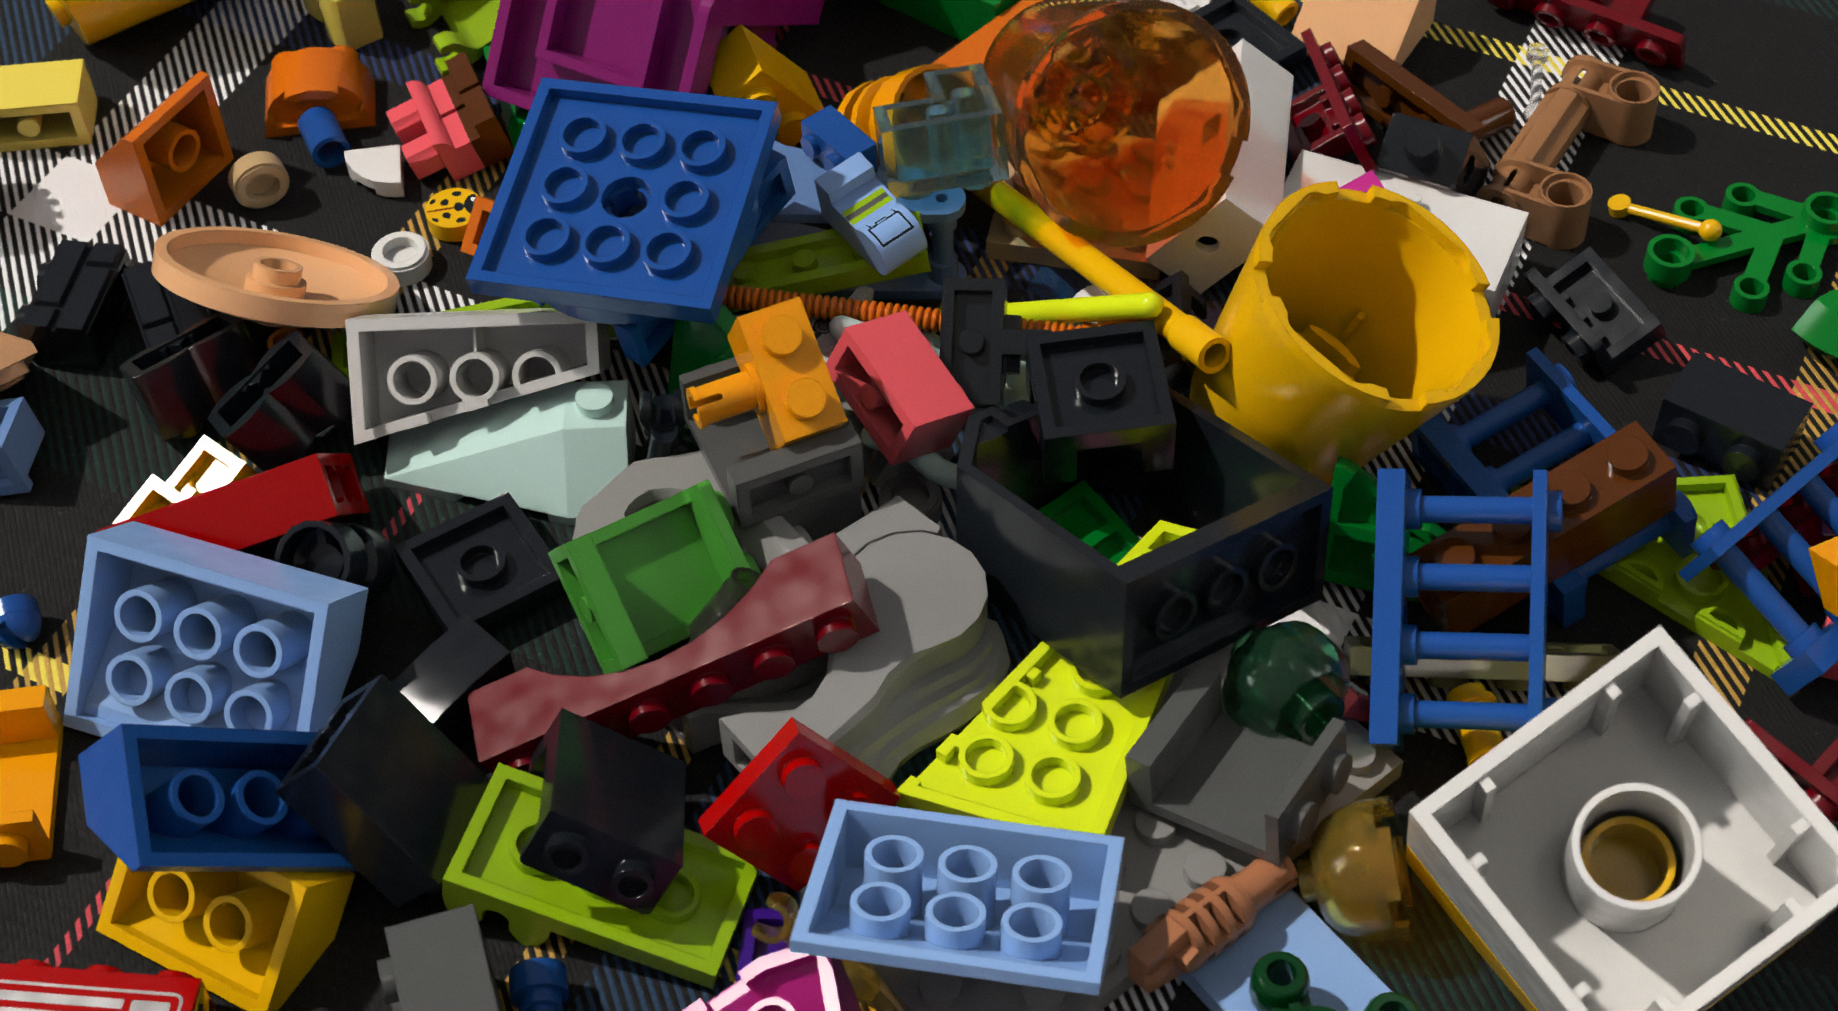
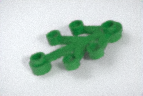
[1643,182,1838,314]

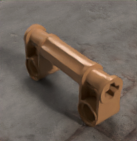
[1474,54,1661,250]

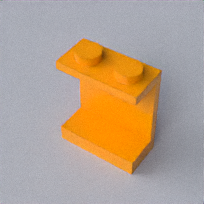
[0,685,64,868]

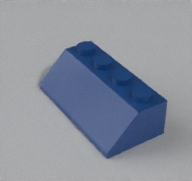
[78,723,359,872]

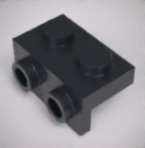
[1524,246,1666,378]

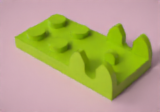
[442,763,760,989]

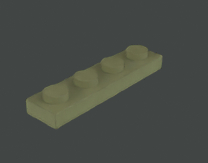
[1343,636,1622,691]

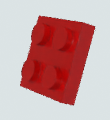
[698,717,901,893]

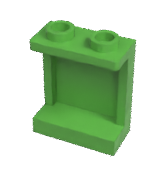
[548,480,761,674]

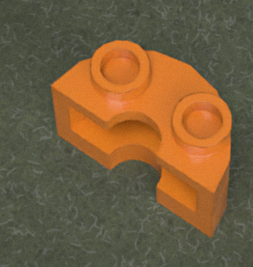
[265,45,376,138]

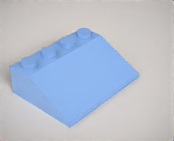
[63,521,368,737]
[789,799,1125,996]

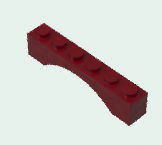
[467,532,880,774]

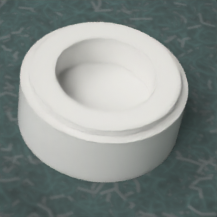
[371,231,433,287]

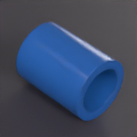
[298,106,351,168]

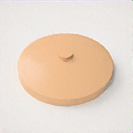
[151,226,400,329]

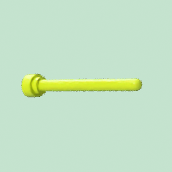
[939,292,1163,324]

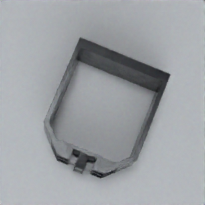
[956,387,1333,699]

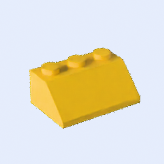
[96,857,355,1011]

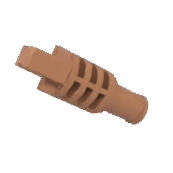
[1127,856,1298,993]

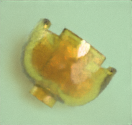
[1297,795,1416,944]

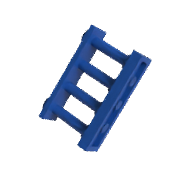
[1411,347,1697,629]
[1678,422,1838,696]
[1369,468,1563,751]

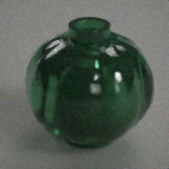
[1222,620,1350,742]

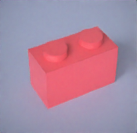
[826,310,975,466]

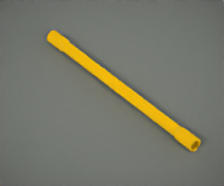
[961,165,1231,374]

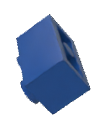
[801,105,878,173]

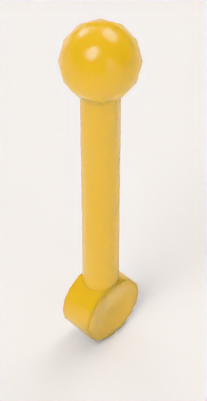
[1607,194,1723,242]

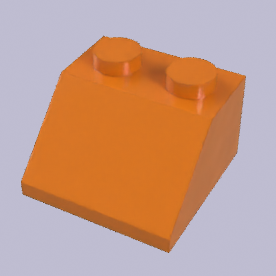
[95,71,234,227]

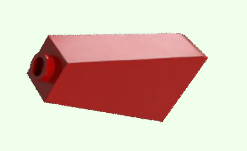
[96,453,371,553]

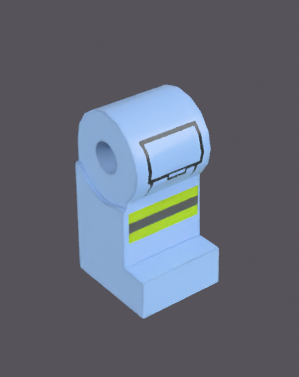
[814,152,927,276]

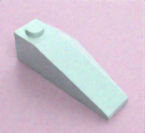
[384,380,636,526]

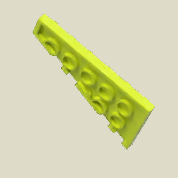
[896,520,1197,835]

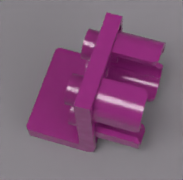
[483,0,825,110]

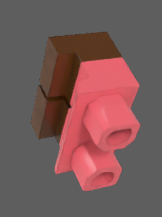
[386,51,514,182]

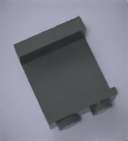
[679,357,865,529]
[1125,664,1353,866]

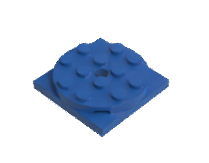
[465,77,782,324]

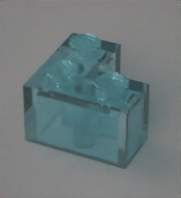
[873,63,1010,200]

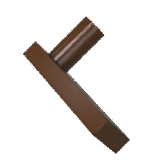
[1343,39,1516,175]

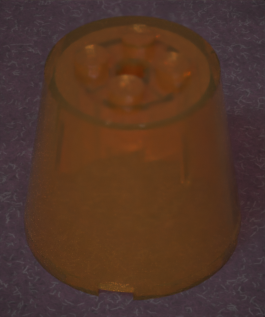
[980,0,1251,247]

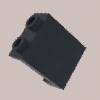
[520,708,686,915]

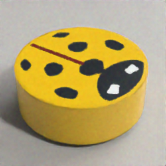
[425,188,478,242]

